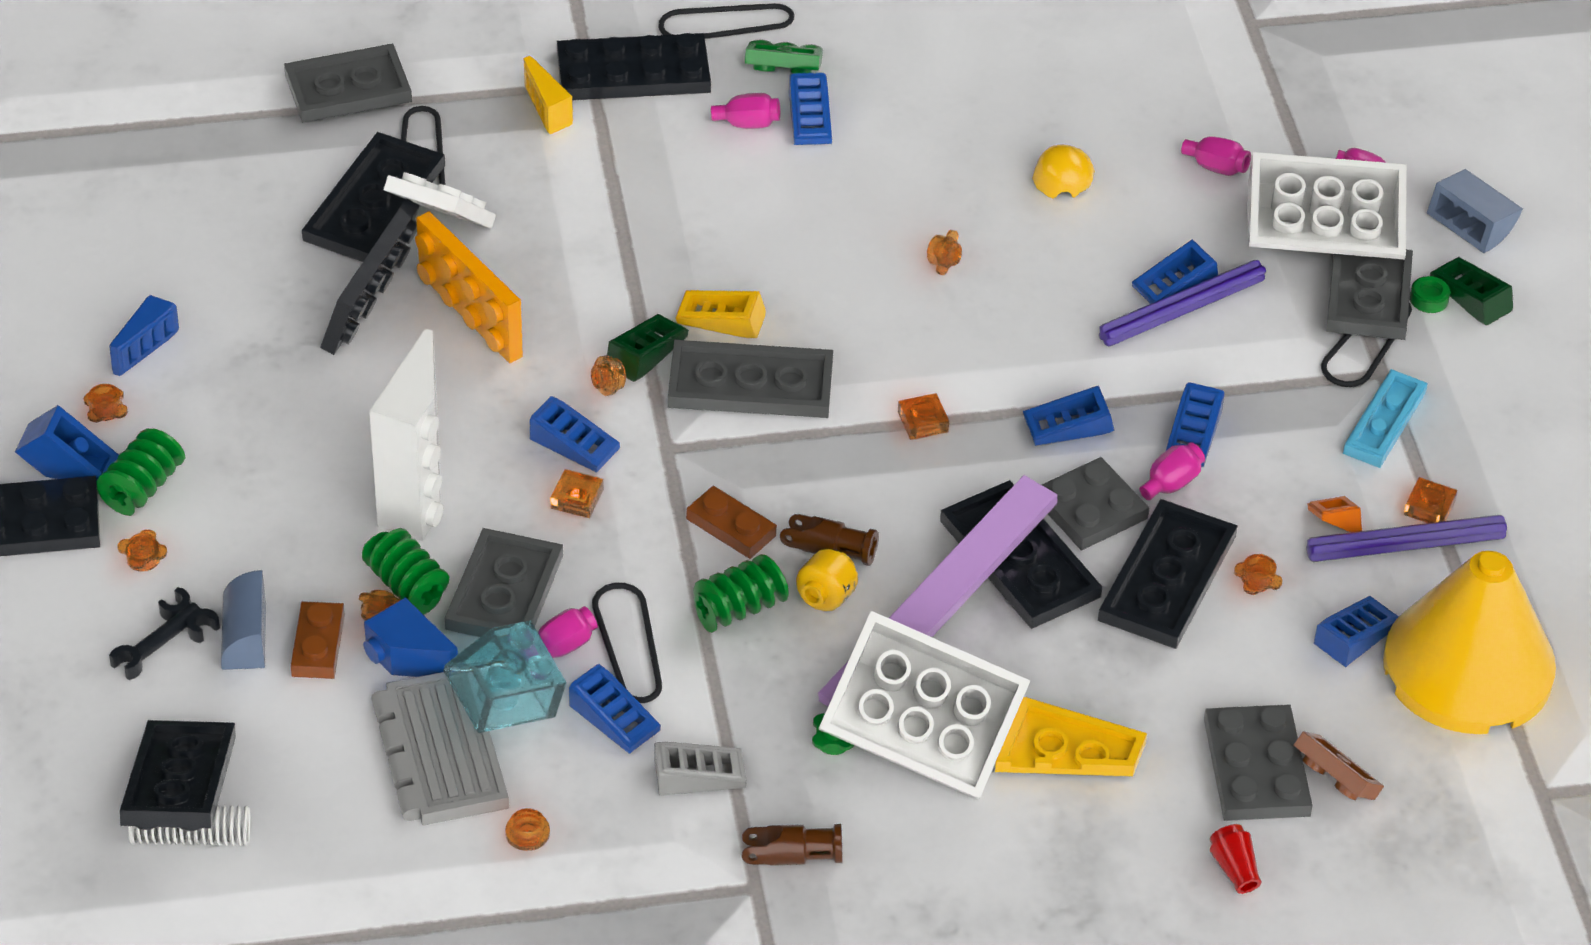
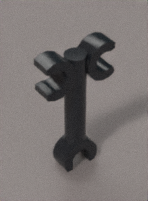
[109,587,220,680]

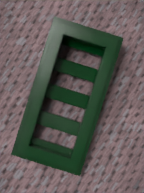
[1430,256,1513,325]
[606,314,689,382]

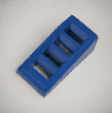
[789,73,832,145]
[1132,239,1218,304]
[109,295,179,376]
[1166,382,1225,467]
[1023,385,1115,446]
[530,396,620,473]
[1314,596,1399,667]
[569,664,661,754]

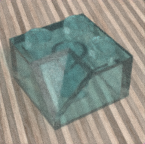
[443,620,567,733]

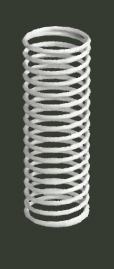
[128,805,250,846]

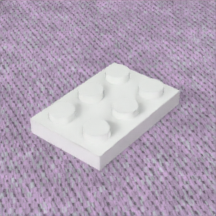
[383,172,496,229]

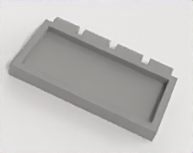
[371,667,509,825]

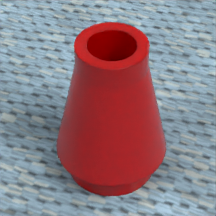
[1210,824,1262,894]

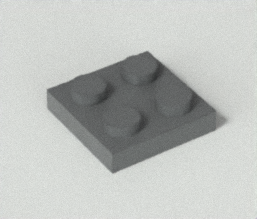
[1042,457,1149,551]

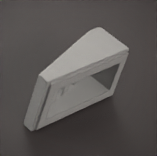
[654,742,746,795]

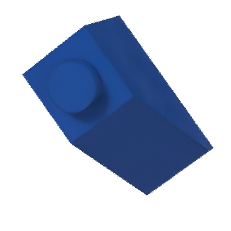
[15,405,119,480]
[363,598,458,677]

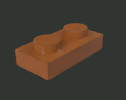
[686,485,777,559]
[291,601,345,679]
[1294,731,1384,800]

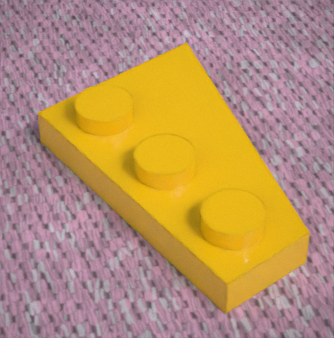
[995,697,1147,777]

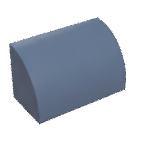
[1427,169,1523,253]
[221,570,266,670]

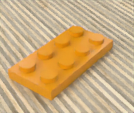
[415,211,523,363]

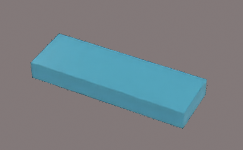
[1343,369,1428,468]

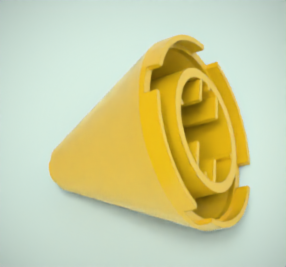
[1383,551,1556,734]

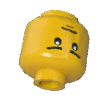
[796,549,858,611]

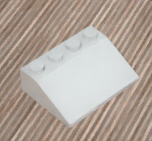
[1247,152,1407,260]
[369,328,444,541]
[819,611,1031,800]

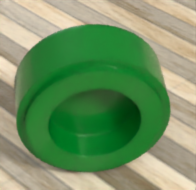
[1410,276,1451,313]

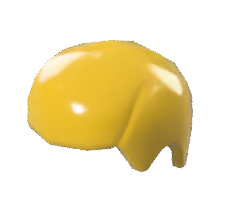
[1032,144,1095,198]

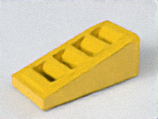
[523,55,573,134]
[676,290,766,338]

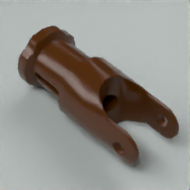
[780,514,879,566]
[742,824,843,865]

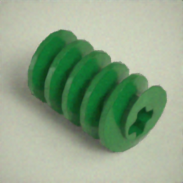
[97,428,186,516]
[362,528,449,615]
[693,554,789,633]

